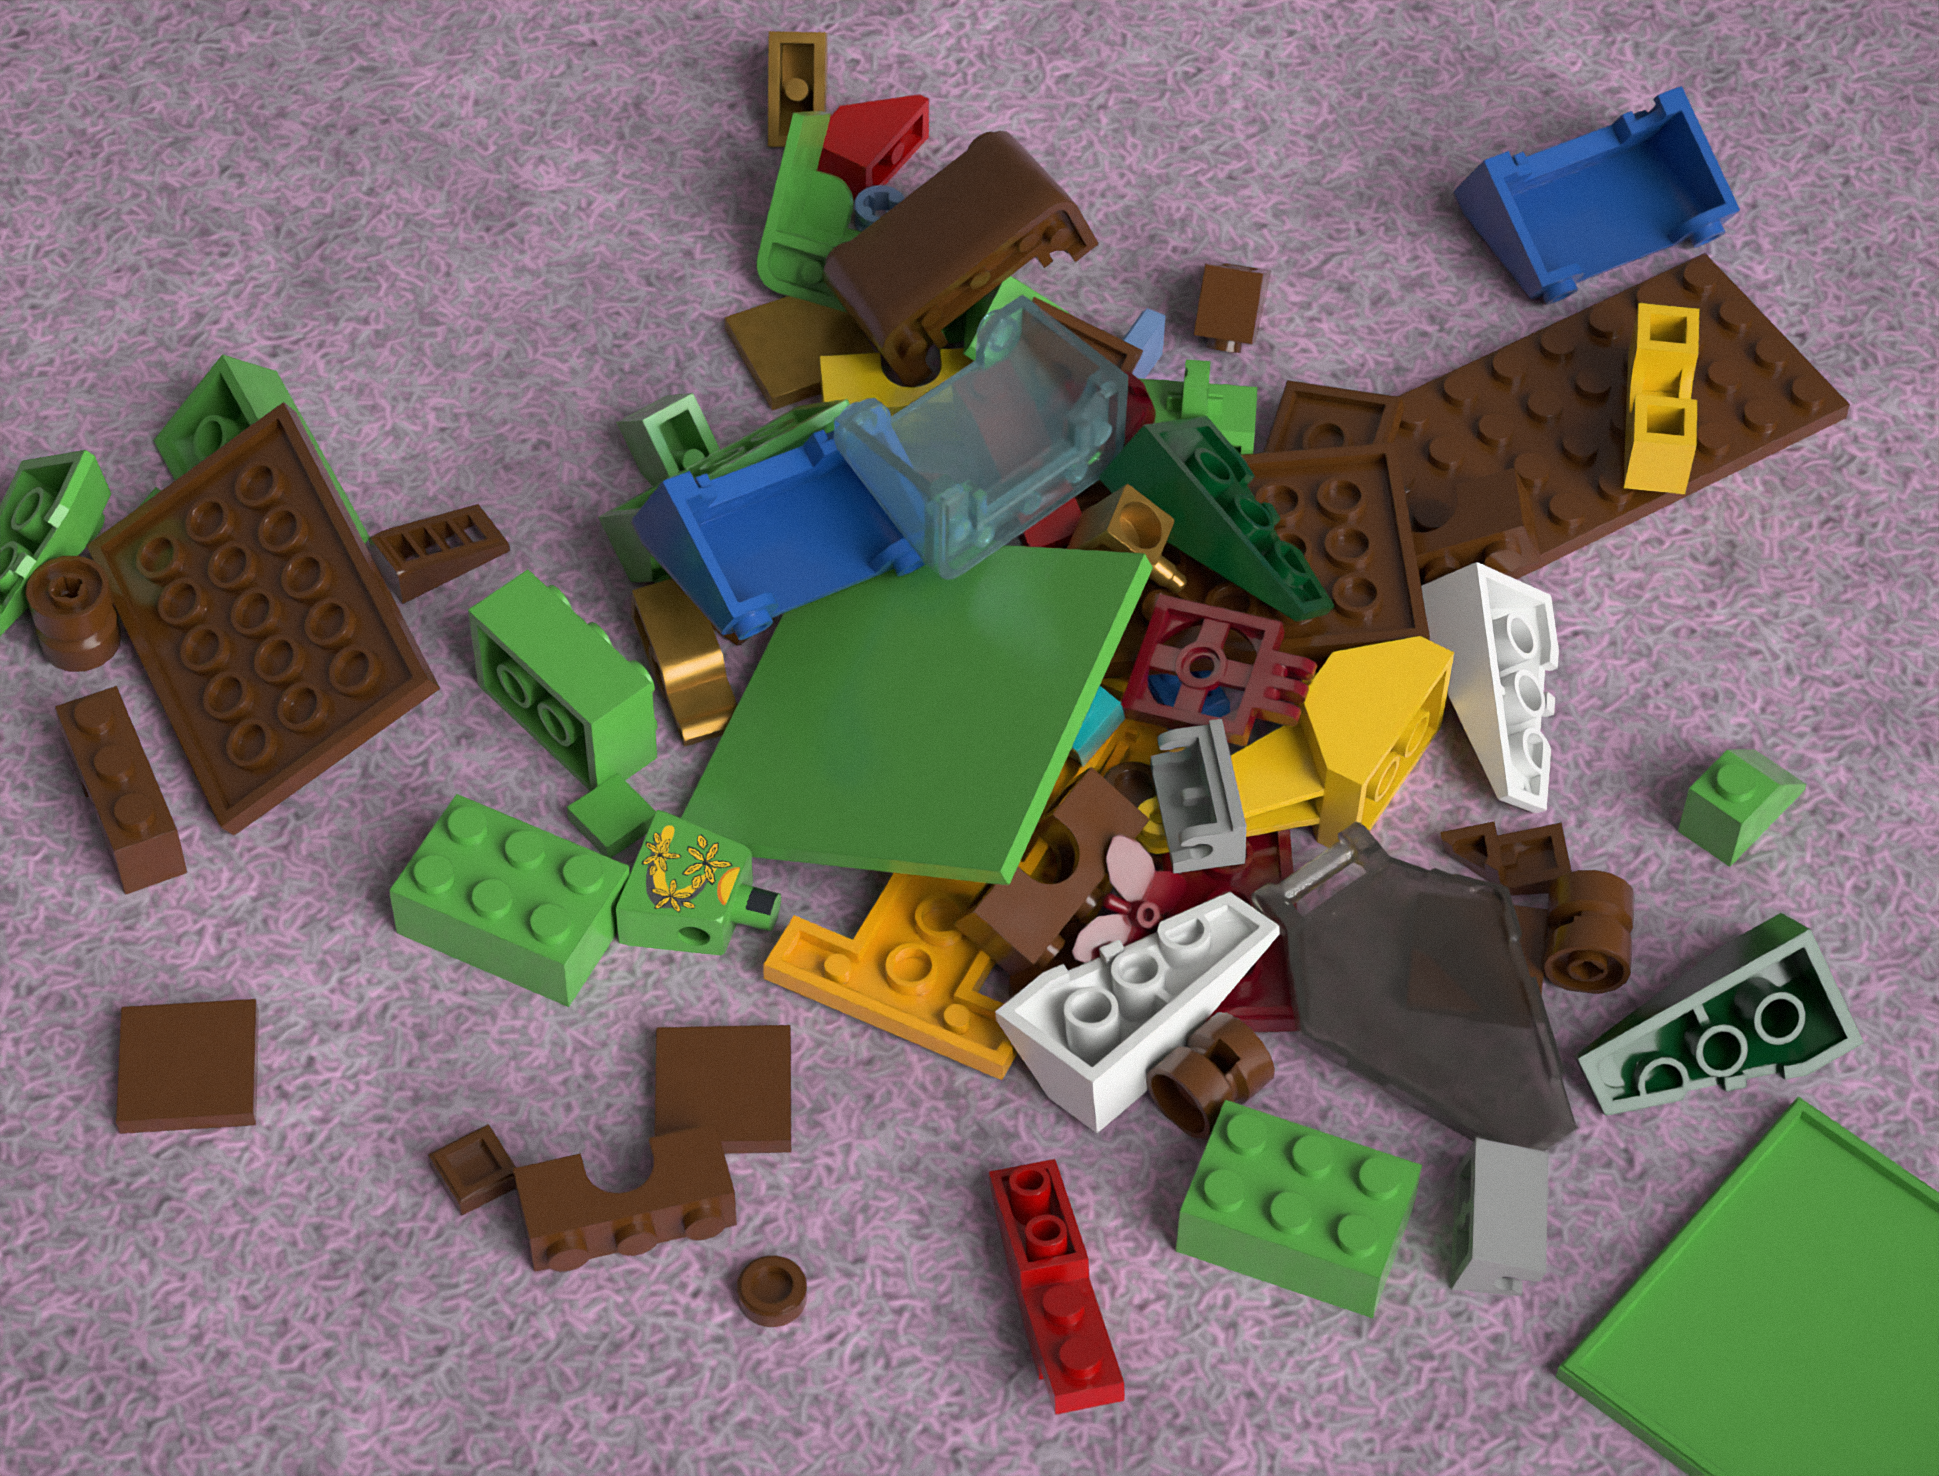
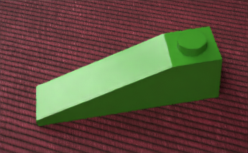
[0,450,112,636]

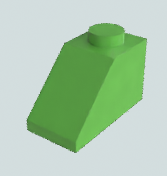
[616,393,720,486]
[1678,749,1807,867]

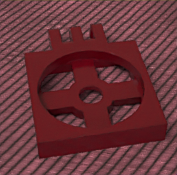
[1121,594,1317,747]

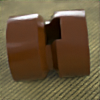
[26,556,122,672]
[1544,870,1635,994]
[1146,1012,1275,1139]

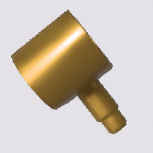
[1067,484,1187,593]

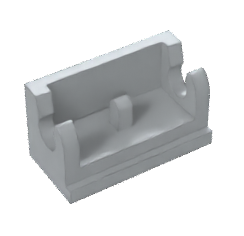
[1151,719,1246,874]
[1451,1138,1548,1296]

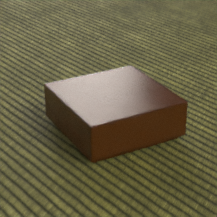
[428,1124,516,1216]

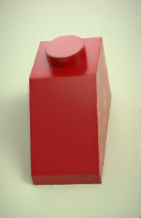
[817,94,929,201]

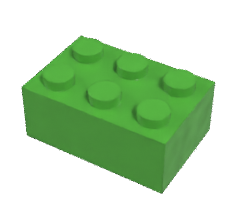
[468,569,658,791]
[389,794,630,1007]
[1176,1100,1422,1318]

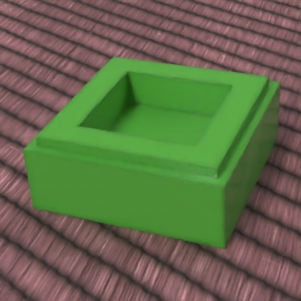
[567,773,656,858]

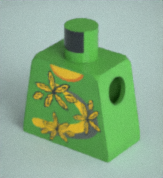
[616,810,781,956]

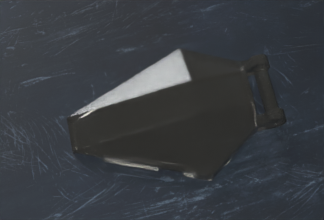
[1251,821,1579,1153]

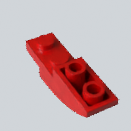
[989,1159,1125,1415]

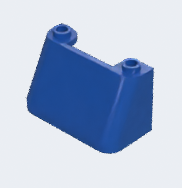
[1453,86,1740,305]
[631,401,946,640]

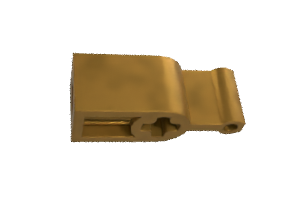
[631,579,738,747]

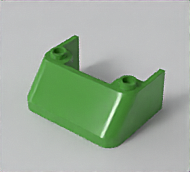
[757,111,967,343]

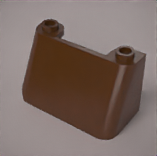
[822,131,1099,387]

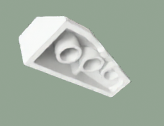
[1421,562,1559,813]
[995,892,1279,1133]

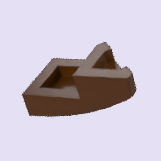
[1440,821,1572,896]

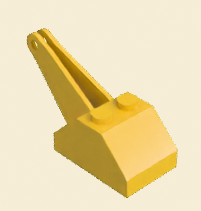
[1136,636,1454,859]

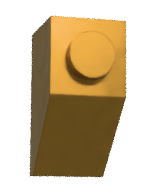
[768,31,828,147]

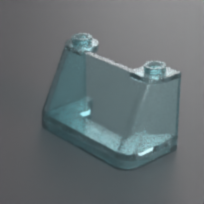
[834,294,1128,580]

